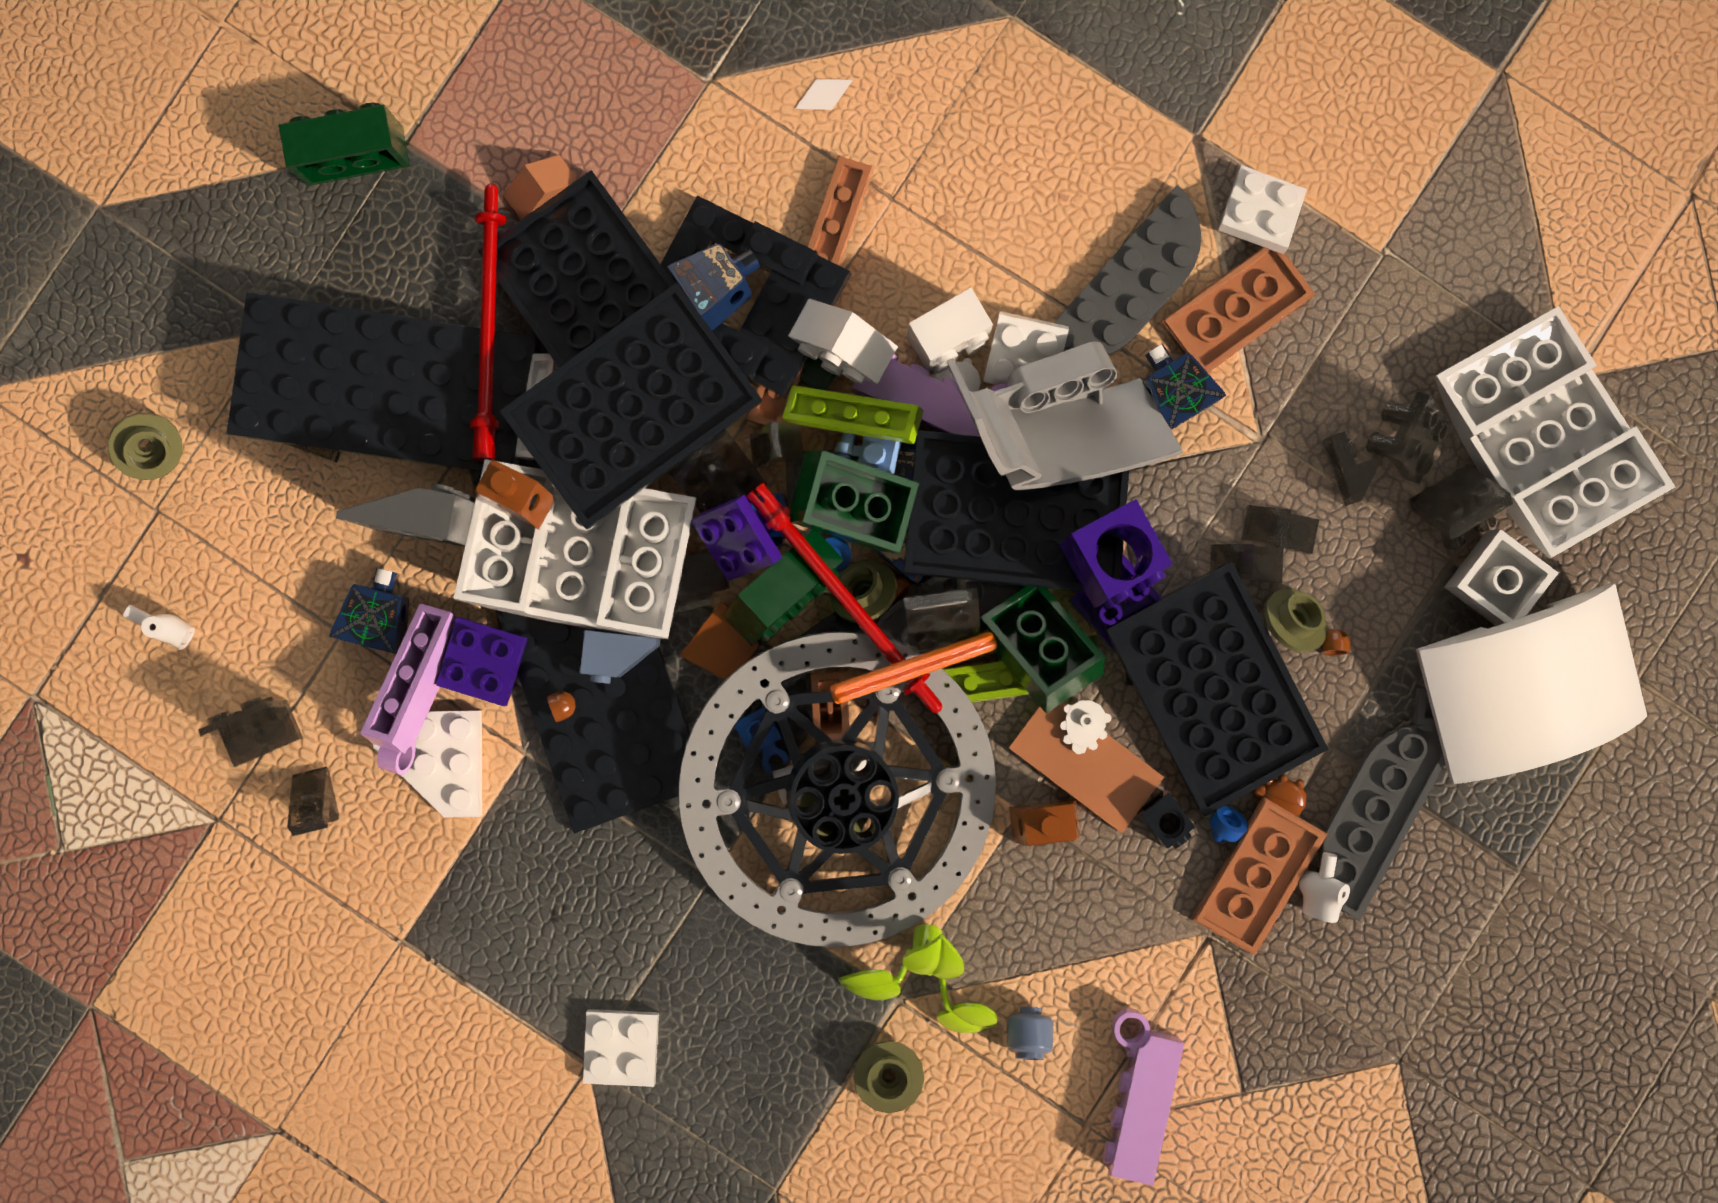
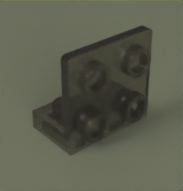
[198,697,303,767]

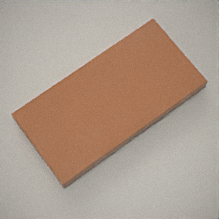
[1160,247,1316,373]
[1008,702,1164,834]
[1191,797,1327,956]

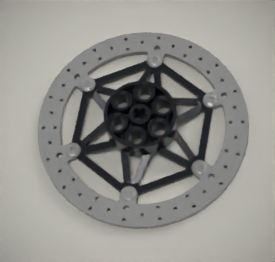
[679,631,996,947]

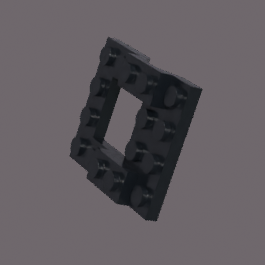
[661,195,851,398]

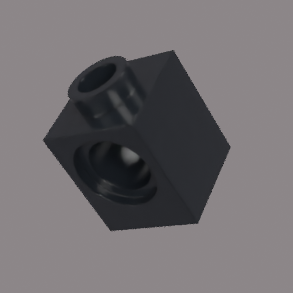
[1137,791,1195,849]

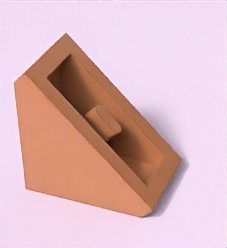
[503,155,577,219]
[810,671,850,744]

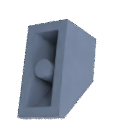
[580,630,661,684]

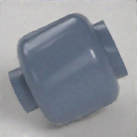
[1007,1007,1054,1060]

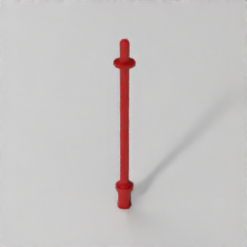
[470,183,507,462]
[746,482,943,713]

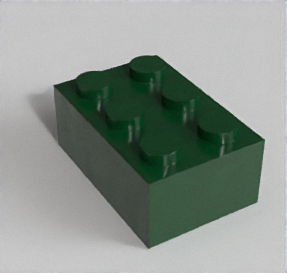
[278,102,410,186]
[789,450,919,553]
[723,530,844,647]
[981,586,1105,714]

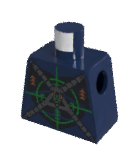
[1143,344,1226,430]
[329,568,409,654]

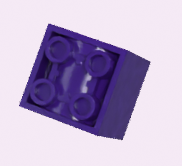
[1059,499,1173,609]

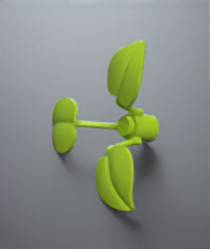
[838,924,999,1033]

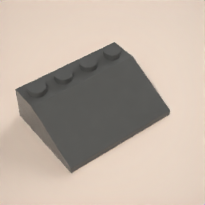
[336,484,476,547]

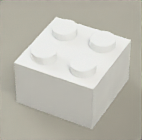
[907,288,993,373]
[788,299,898,384]
[1444,529,1558,626]

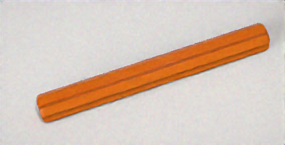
[830,631,997,704]

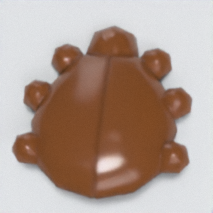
[1253,774,1307,816]

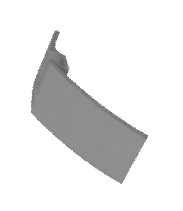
[947,341,1182,490]

